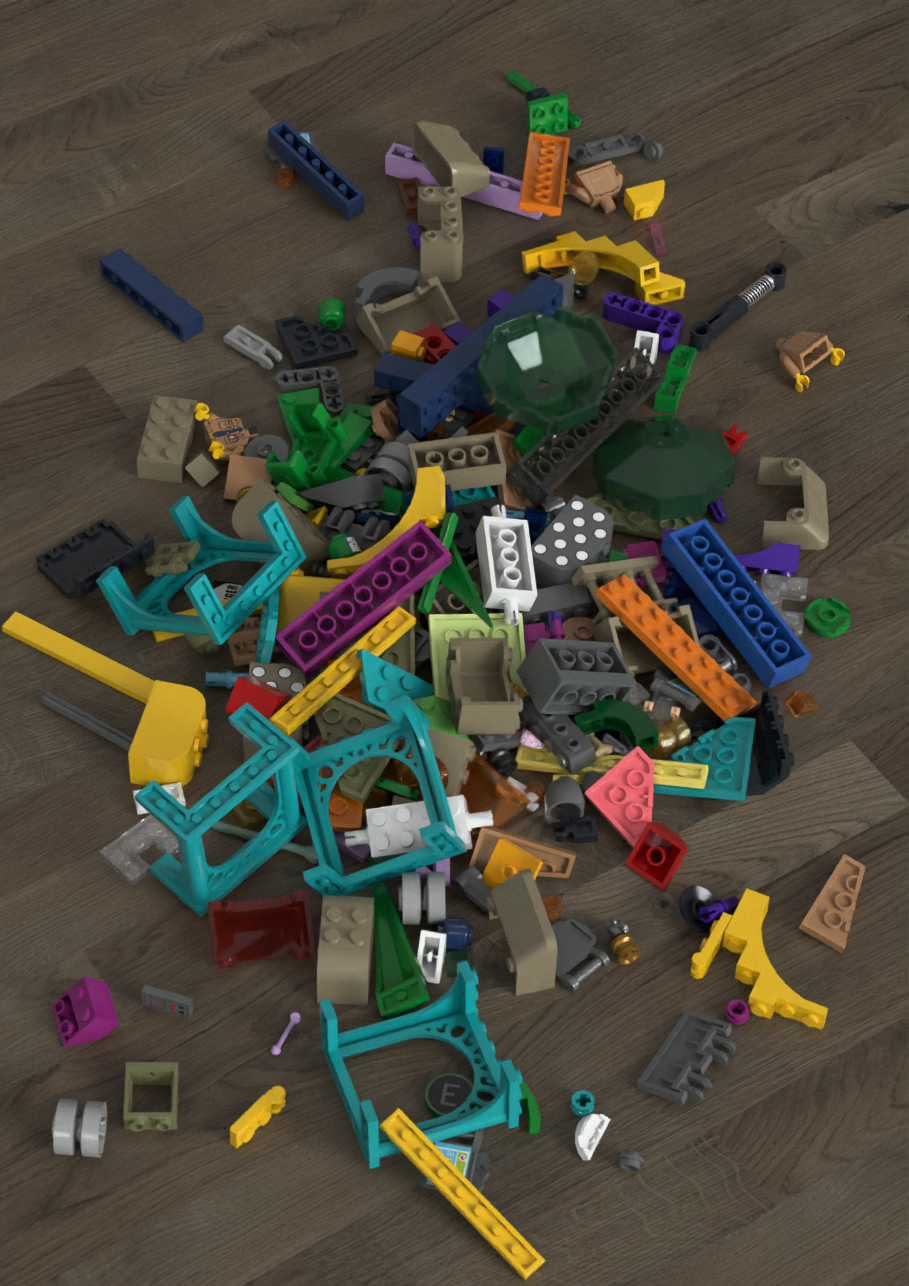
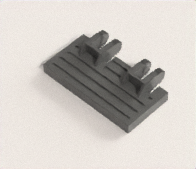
[318,506,390,564]
[637,1009,737,1105]

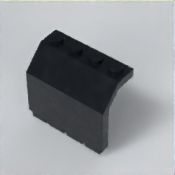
[36,519,155,599]
[684,687,794,800]

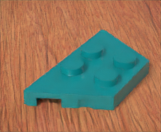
[356,649,434,715]

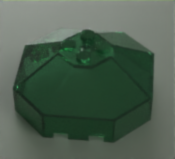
[475,306,618,434]
[593,415,736,521]

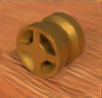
[610,933,641,965]

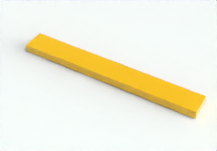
[270,606,416,736]
[2,611,155,704]
[379,1108,545,1280]

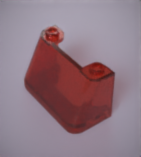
[207,890,315,968]

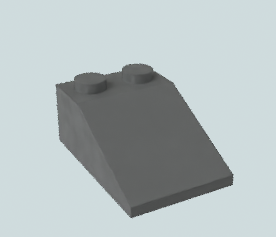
[300,474,386,511]

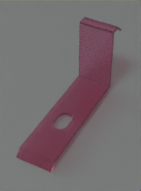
[645,221,668,257]

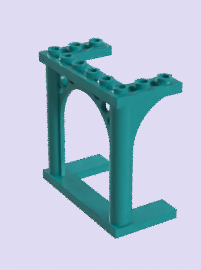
[96,496,306,645]
[289,695,467,896]
[135,702,308,917]
[319,961,523,1169]

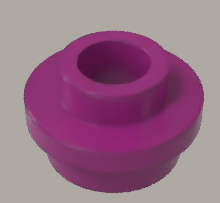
[724,1000,750,1025]

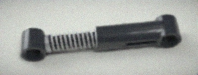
[689,261,787,352]

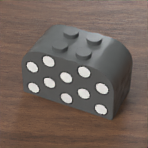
[531,494,614,589]

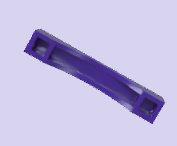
[660,528,801,577]

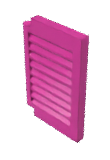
[621,541,669,588]

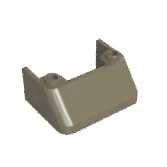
[757,457,829,550]
[485,869,557,996]

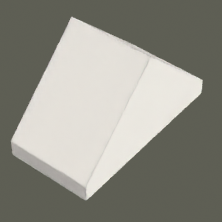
[630,330,659,377]
[417,930,446,984]

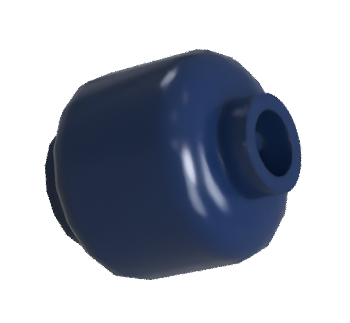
[436,917,474,951]

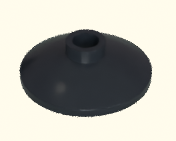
[679,885,719,933]

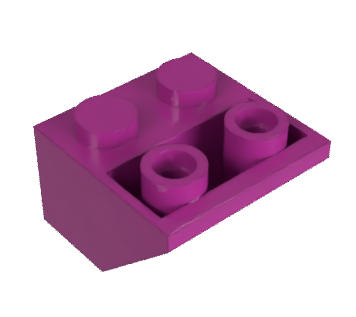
[52,976,119,1047]

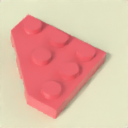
[584,746,654,848]

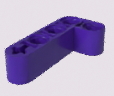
[603,293,683,354]

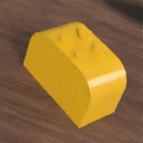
[128,680,209,787]

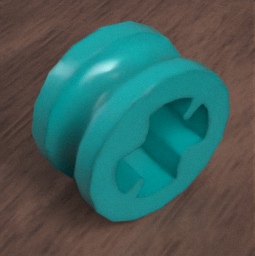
[571,1090,595,1117]

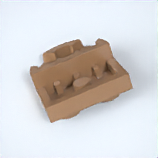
[371,399,406,444]
[228,617,280,667]

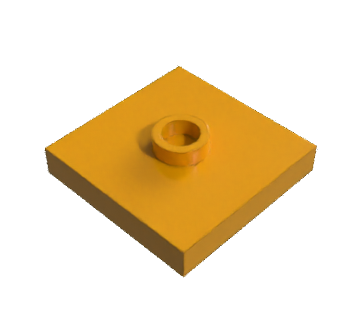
[482,838,543,889]

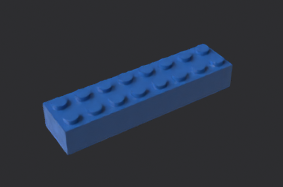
[662,519,812,688]

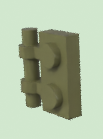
[145,540,201,577]

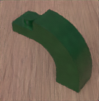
[574,700,659,751]

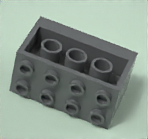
[516,638,637,715]

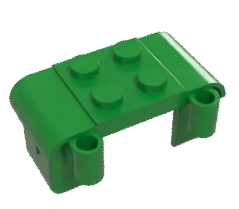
[265,402,348,490]

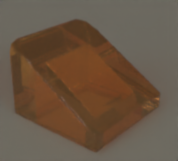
[784,690,820,718]

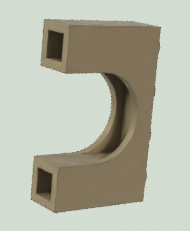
[391,729,476,806]

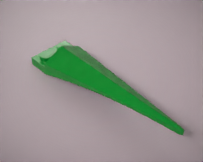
[298,403,374,512]
[428,525,493,628]
[368,854,430,1020]

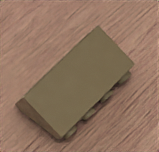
[412,120,491,197]

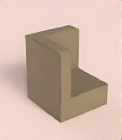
[185,449,221,487]

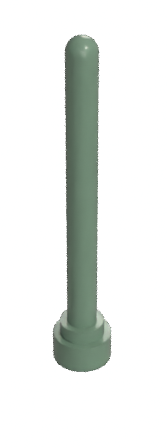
[212,821,319,865]

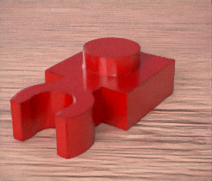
[711,425,747,459]

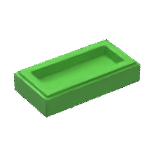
[276,482,315,512]

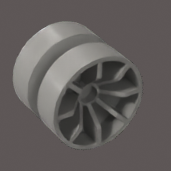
[364,442,413,494]
[399,872,446,925]
[52,1099,107,1158]

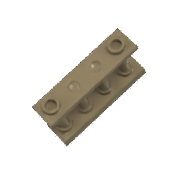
[571,556,678,625]

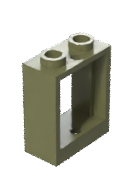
[123,1062,179,1131]

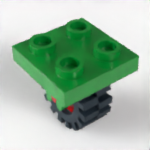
[525,87,568,138]

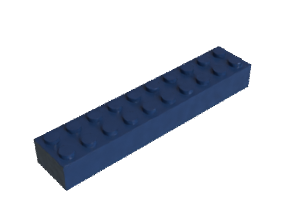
[400,273,564,438]

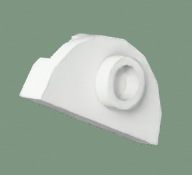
[575,1114,610,1161]

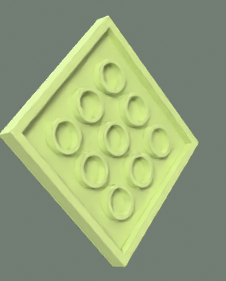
[428,613,527,702]

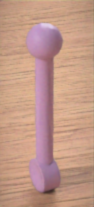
[271,1012,300,1055]

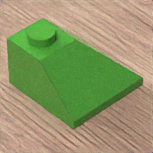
[412,695,472,741]

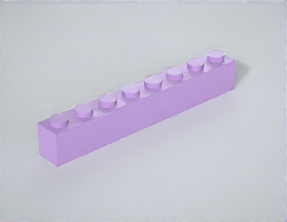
[385,143,543,220]

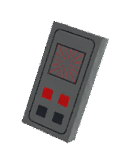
[141,984,193,1019]

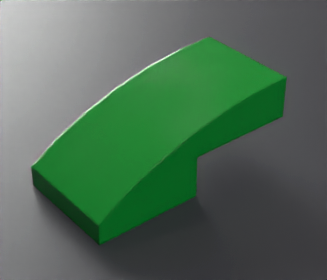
[519,1081,541,1134]

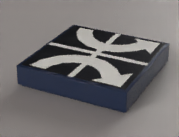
[341,507,400,525]

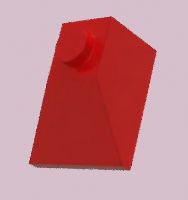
[625,822,689,890]

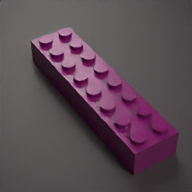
[275,520,451,679]

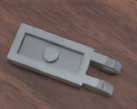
[224,325,283,370]

